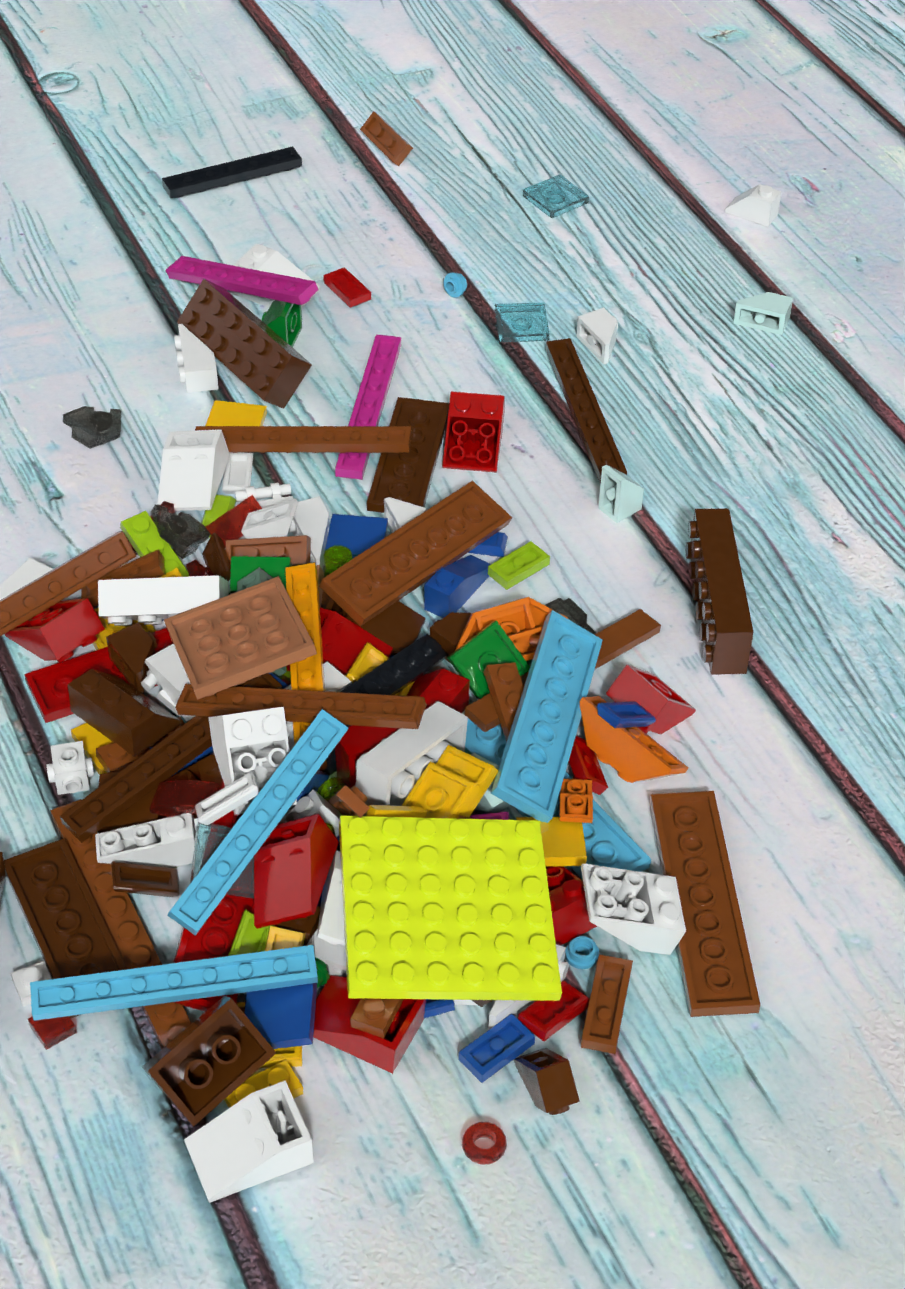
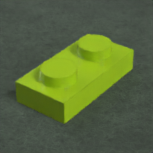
[488,541,550,590]

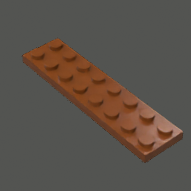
[319,480,513,626]
[650,791,760,1017]

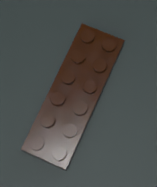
[367,397,450,513]
[4,838,127,1019]

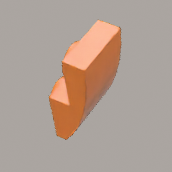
[559,779,593,823]

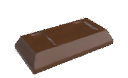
[202,533,231,582]
[111,862,179,897]

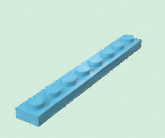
[167,709,349,936]
[30,945,318,1021]

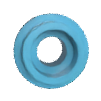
[443,272,467,298]
[565,936,599,969]

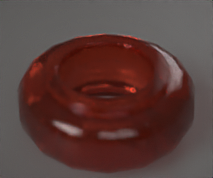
[462,1122,507,1165]

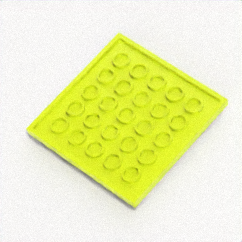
[339,816,562,1001]

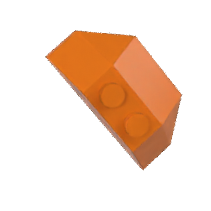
[455,597,568,661]
[579,696,689,783]

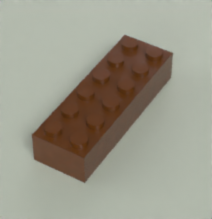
[177,279,312,409]
[685,508,754,675]

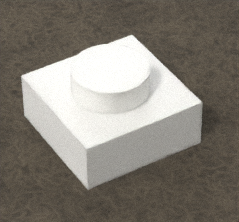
[11,961,51,1007]

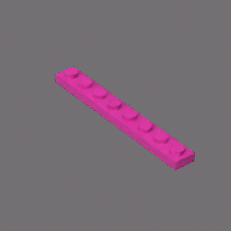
[165,256,319,305]
[335,334,401,480]

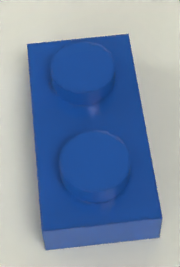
[458,1014,535,1083]

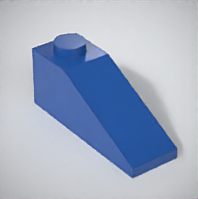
[424,555,491,618]

